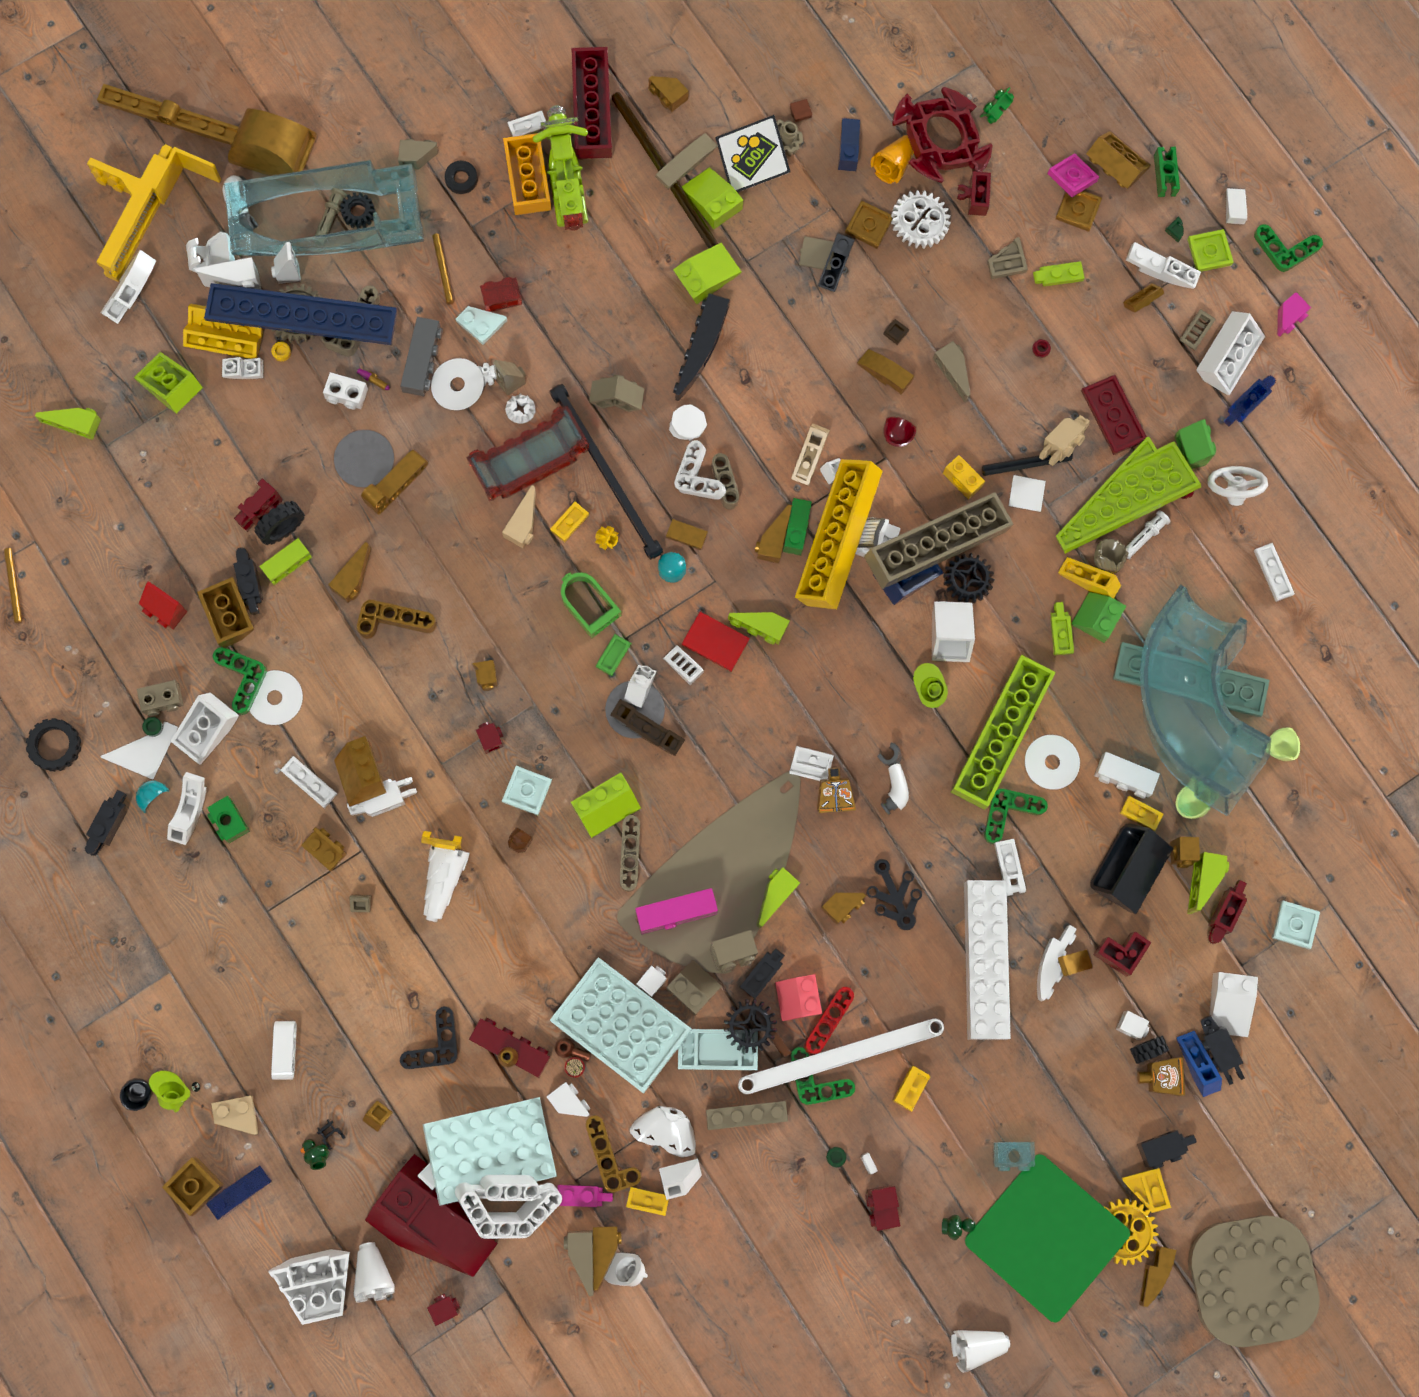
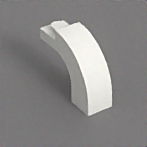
[167,772,207,845]

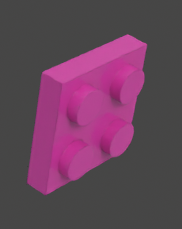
[1047,153,1099,197]

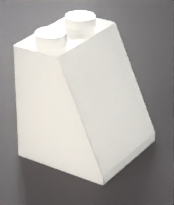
[932,601,975,662]

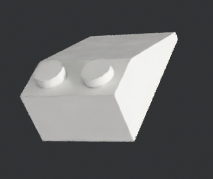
[196,257,262,290]
[171,693,239,765]
[1209,972,1258,1037]

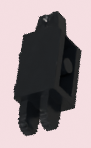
[233,547,263,615]
[84,790,127,856]
[1200,1015,1245,1085]

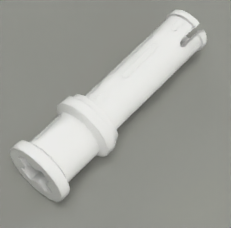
[1126,511,1171,559]

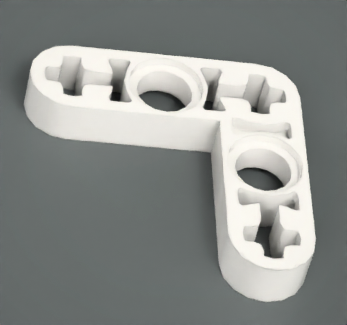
[674,440,726,499]

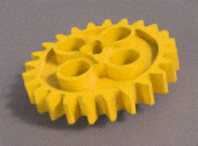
[1103,1198,1159,1266]

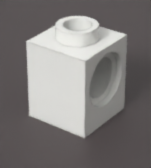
[636,966,667,998]
[1116,1011,1149,1040]

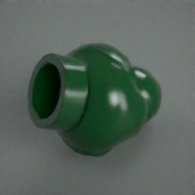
[300,1139,329,1170]
[942,1215,976,1240]

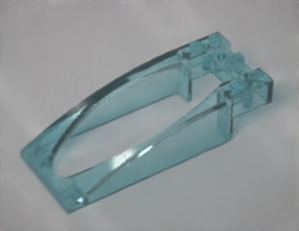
[224,160,424,256]

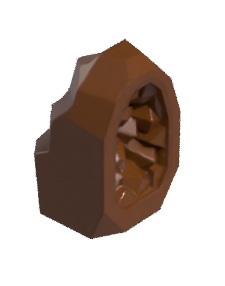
[508,827,533,853]

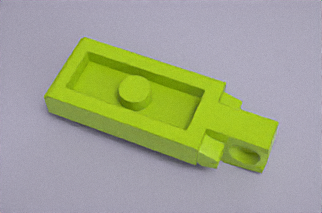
[1050,602,1074,655]

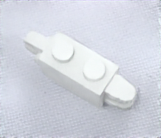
[347,777,417,817]

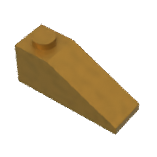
[755,504,792,563]
[328,542,371,603]
[593,1227,622,1292]

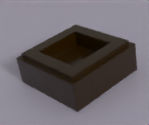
[883,319,909,345]

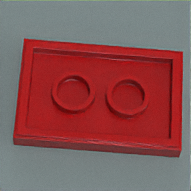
[682,612,750,672]

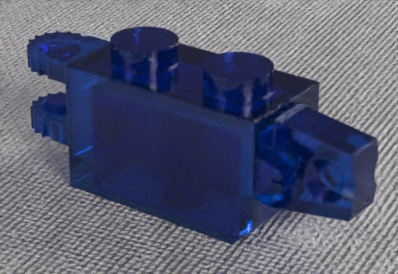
[1224,375,1276,427]

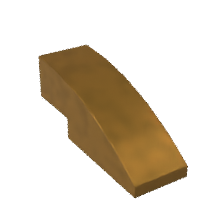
[857,349,914,394]
[1139,1246,1177,1307]

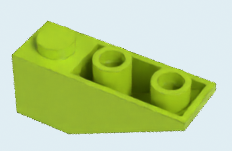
[728,612,790,645]

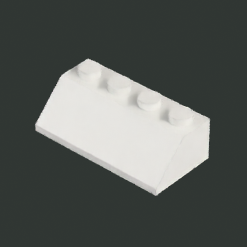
[1196,311,1265,395]

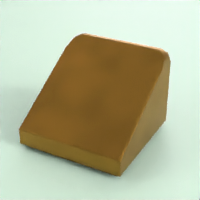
[363,1101,393,1132]

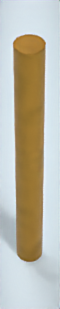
[432,233,454,304]
[4,548,22,623]

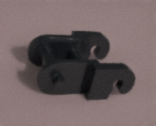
[317,1119,346,1150]

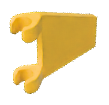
[421,831,462,850]

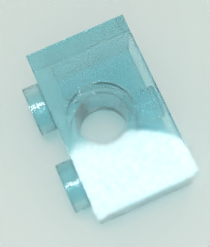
[992,1142,1035,1171]

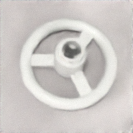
[1207,466,1268,506]

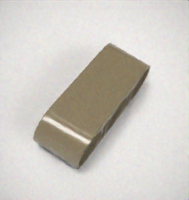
[711,453,739,510]

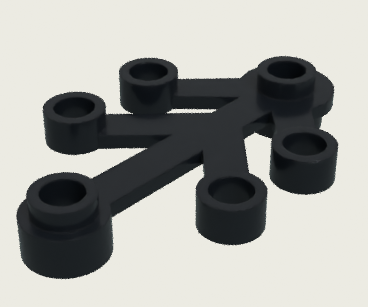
[866,859,922,930]

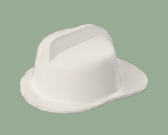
[605,1253,648,1287]

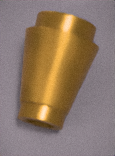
[498,1047,518,1067]

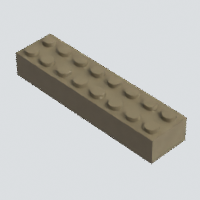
[864,492,1014,589]

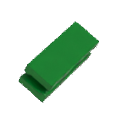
[1154,146,1180,197]

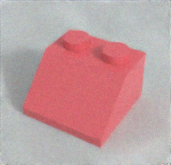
[775,974,822,1021]

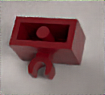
[957,171,991,216]

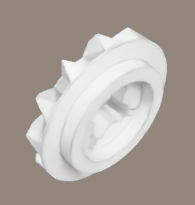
[505,394,535,424]

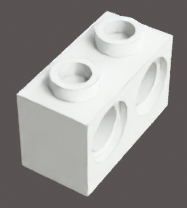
[323,372,368,410]

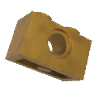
[1170,837,1200,868]

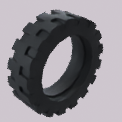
[254,501,305,545]
[26,718,81,772]

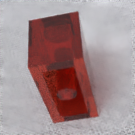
[480,277,522,312]

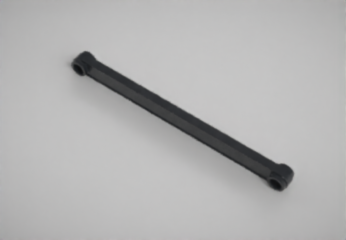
[549,384,663,560]

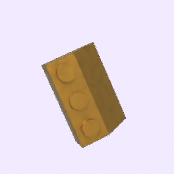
[1086,131,1151,189]
[197,577,254,648]
[334,736,387,807]

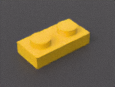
[550,502,589,543]
[1119,796,1163,831]
[626,1187,669,1216]

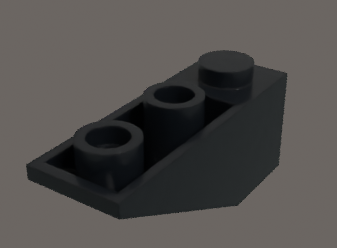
[818,232,856,292]

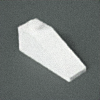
[271,242,301,284]

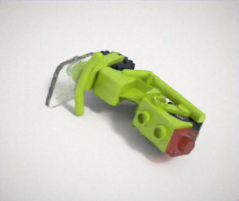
[533,105,588,231]

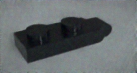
[740,948,785,999]

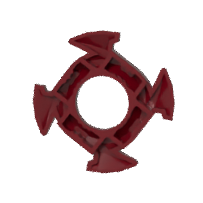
[892,87,993,183]

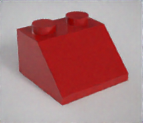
[139,581,187,630]

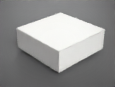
[861,1153,878,1174]

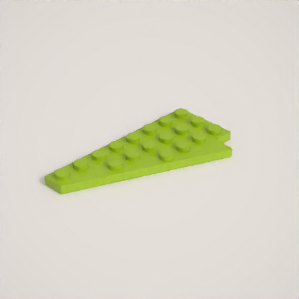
[1056,436,1201,554]

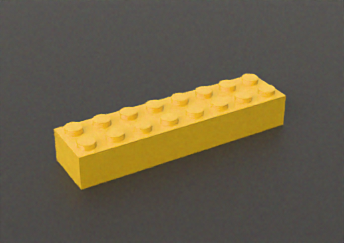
[795,459,883,610]

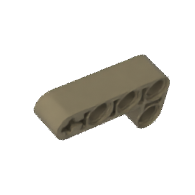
[321,286,380,357]

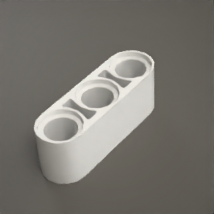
[271,1021,297,1080]

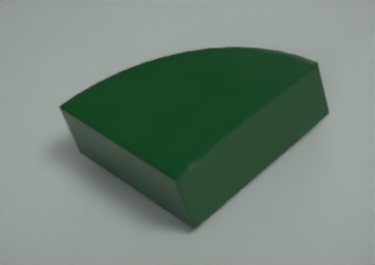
[1165,216,1184,242]

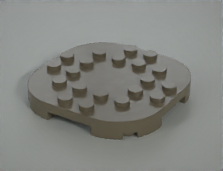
[1188,1215,1320,1347]

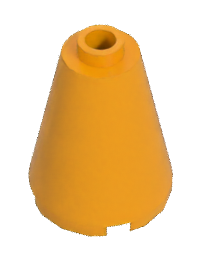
[871,135,914,184]

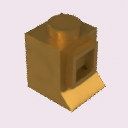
[472,660,498,691]

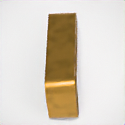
[361,450,428,515]
[357,600,437,639]
[586,1115,641,1192]

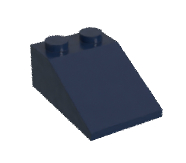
[873,564,944,605]

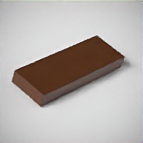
[756,1004,791,1058]

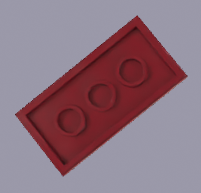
[1081,375,1147,455]

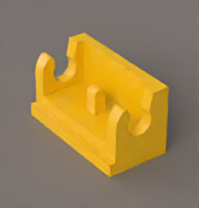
[892,1066,930,1112]

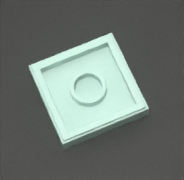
[502,766,552,816]
[1272,901,1320,949]

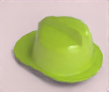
[913,663,948,708]
[149,1071,190,1113]

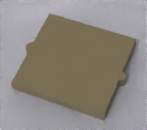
[799,236,835,270]

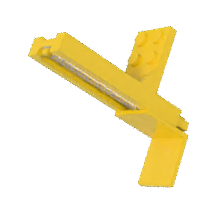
[87,144,221,282]

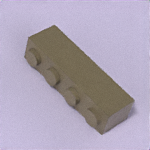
[706,1101,788,1130]

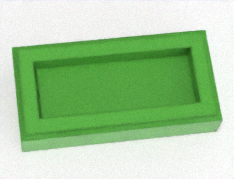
[596,634,631,676]

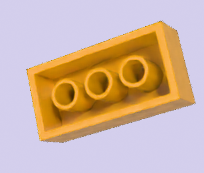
[503,133,551,215]

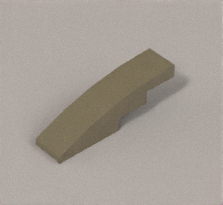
[655,133,718,190]

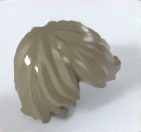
[1094,538,1129,574]

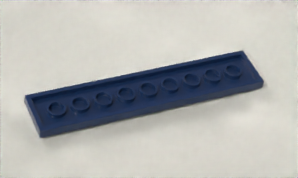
[204,283,397,345]

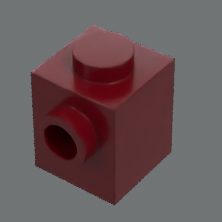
[476,722,504,754]
[427,1293,461,1326]

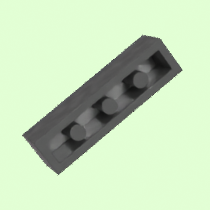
[400,317,443,397]

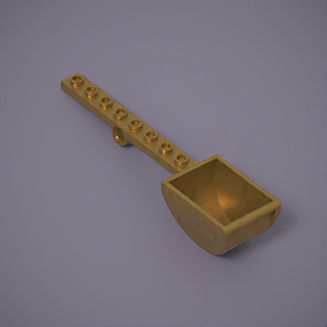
[97,84,317,184]

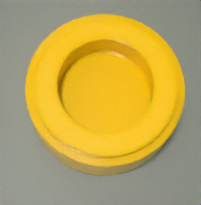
[271,342,291,362]

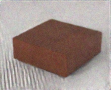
[789,99,812,122]

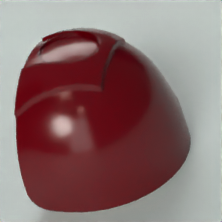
[883,417,916,447]

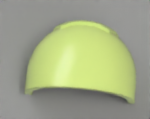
[1267,727,1300,761]
[1176,786,1211,819]

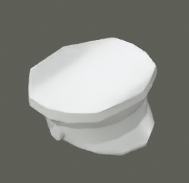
[669,404,707,441]

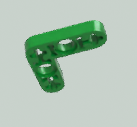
[1254,224,1323,272]
[212,647,267,715]
[984,789,1048,844]
[791,1047,855,1105]

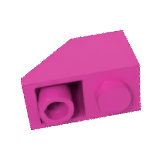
[1277,292,1311,337]

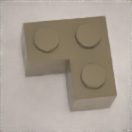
[589,375,644,412]

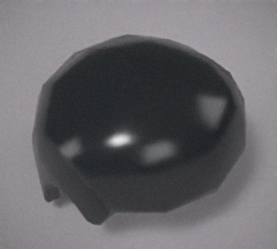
[120,1078,152,1111]

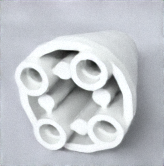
[354,1242,395,1303]

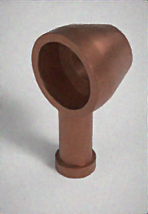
[555,1038,592,1062]

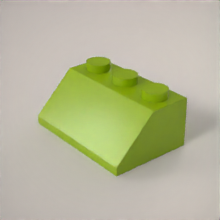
[571,773,641,838]

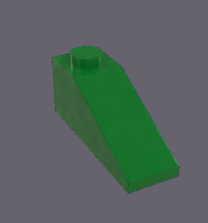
[783,498,812,556]

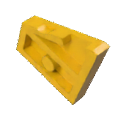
[1122,1168,1171,1213]

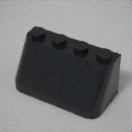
[1090,823,1173,914]

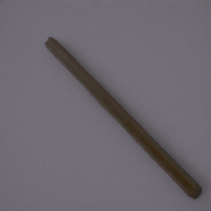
[612,92,718,248]

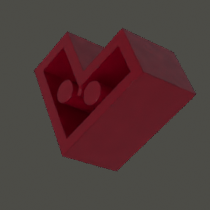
[1093,932,1152,977]
[865,1185,901,1231]

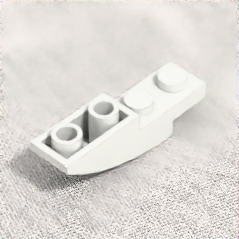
[1126,242,1201,289]
[100,250,156,324]
[1037,925,1076,1001]

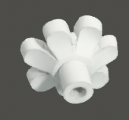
[478,363,496,386]

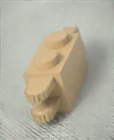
[1039,415,1089,466]

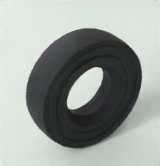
[444,160,478,194]

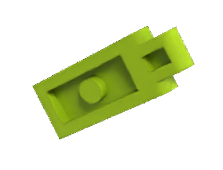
[1033,261,1085,286]

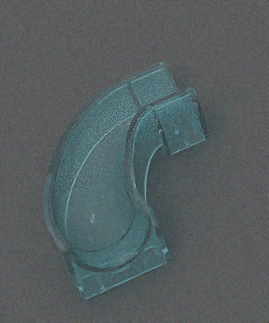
[1140,584,1271,816]

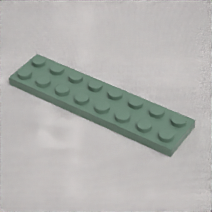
[1113,642,1270,717]

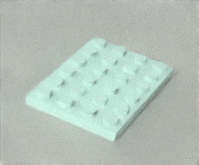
[550,957,692,1094]
[422,1097,557,1206]

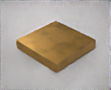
[1055,191,1102,232]
[845,200,893,249]

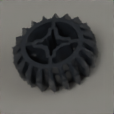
[943,553,995,603]
[724,999,777,1053]

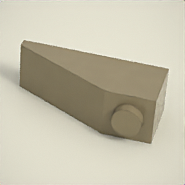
[933,341,971,402]
[493,360,526,396]

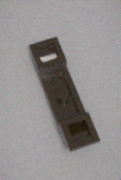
[610,699,685,756]

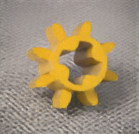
[595,526,619,550]

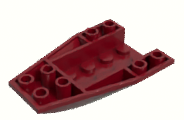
[365,1154,498,1277]

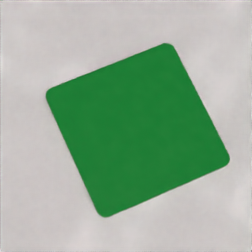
[965,1154,1130,1323]

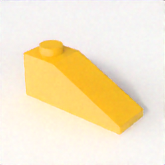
[1058,557,1121,599]

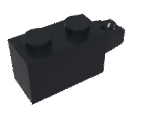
[1137,1130,1197,1170]

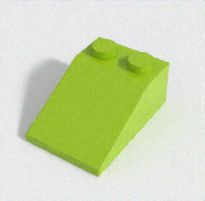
[682,167,743,230]
[673,243,742,304]
[134,352,203,414]
[1187,852,1229,914]

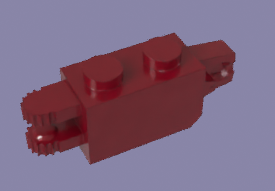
[1208,880,1247,944]

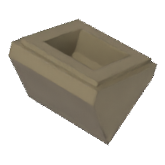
[349,895,371,912]

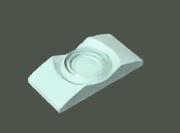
[678,1029,758,1070]

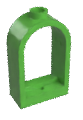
[561,573,622,639]

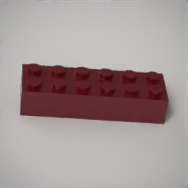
[571,47,612,159]

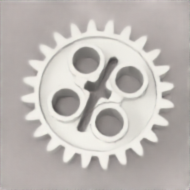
[891,190,951,249]

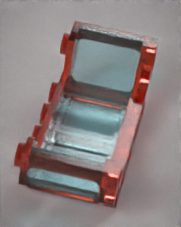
[466,406,589,501]

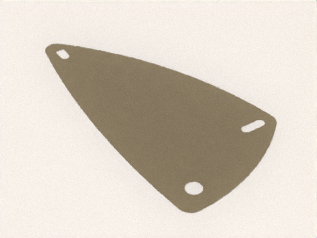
[617,771,801,974]

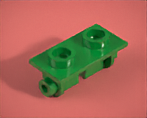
[980,87,1014,124]

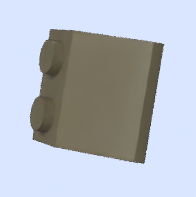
[666,960,722,1015]

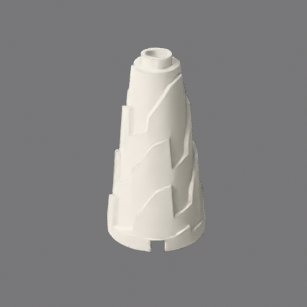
[424,845,470,922]

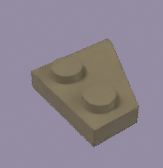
[987,237,1028,279]

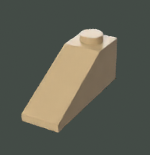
[791,424,830,485]
[502,485,536,548]

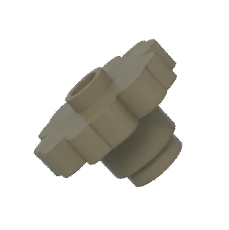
[776,120,803,156]

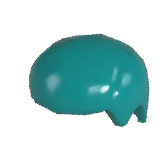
[658,552,686,583]

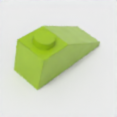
[35,408,101,440]
[757,867,800,928]

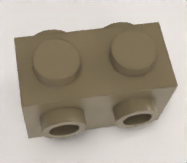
[137,680,184,716]

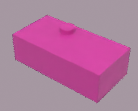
[635,888,718,935]

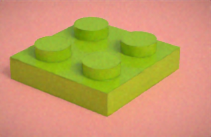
[1187,229,1234,272]

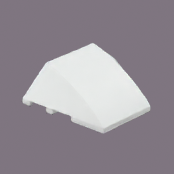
[268,1249,350,1325]

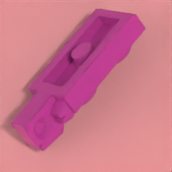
[558,1185,613,1207]

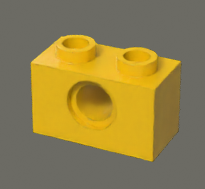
[943,455,985,500]

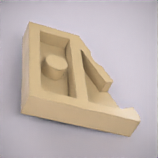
[211,1096,258,1135]

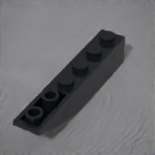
[673,293,730,401]

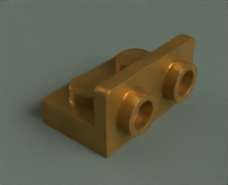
[301,827,347,872]

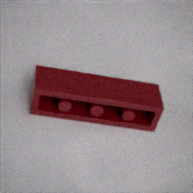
[469,1017,551,1078]

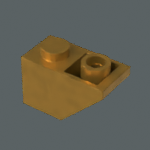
[648,76,689,112]
[821,893,866,924]

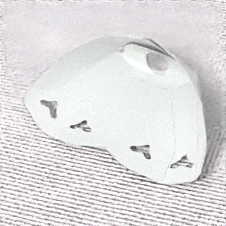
[630,1106,696,1157]

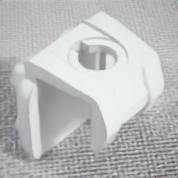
[186,232,235,273]

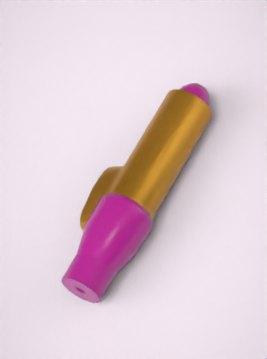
[357,368,390,390]

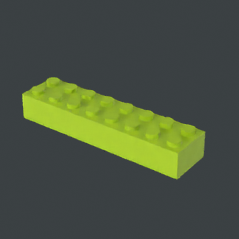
[951,655,1056,810]

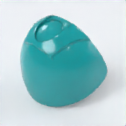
[136,780,170,813]

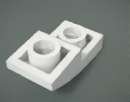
[222,357,264,379]

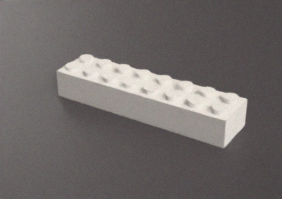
[964,880,1011,1040]

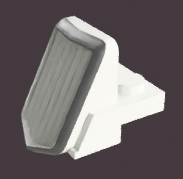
[855,517,901,557]

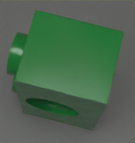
[207,796,250,844]

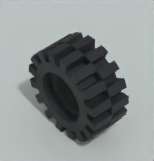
[340,192,375,229]
[1130,1036,1169,1064]

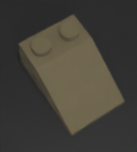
[564,1230,594,1296]

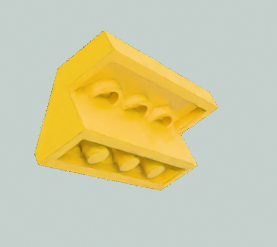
[183,303,263,359]

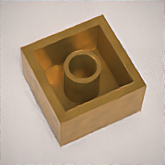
[162,1157,224,1216]

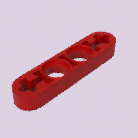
[804,987,854,1055]

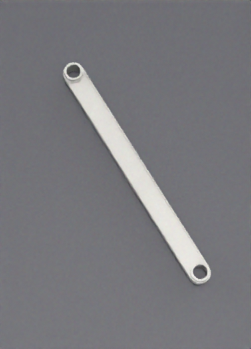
[738,1018,944,1094]

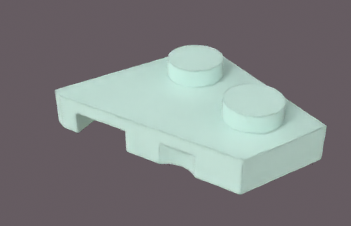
[456,306,507,345]

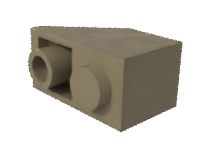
[398,139,438,170]

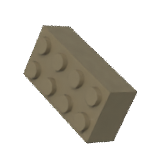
[710,930,758,973]

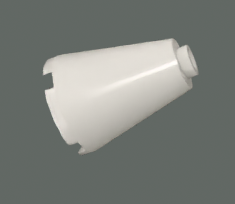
[951,1330,1010,1373]

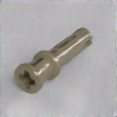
[313,188,347,244]

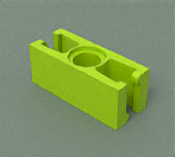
[259,538,312,585]

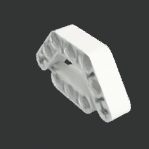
[454,1175,562,1239]

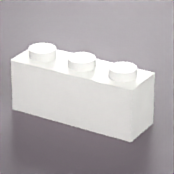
[1094,752,1160,798]

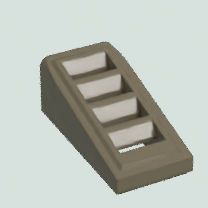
[1180,309,1216,350]

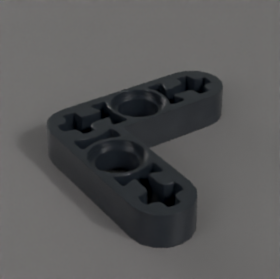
[400,1006,458,1069]

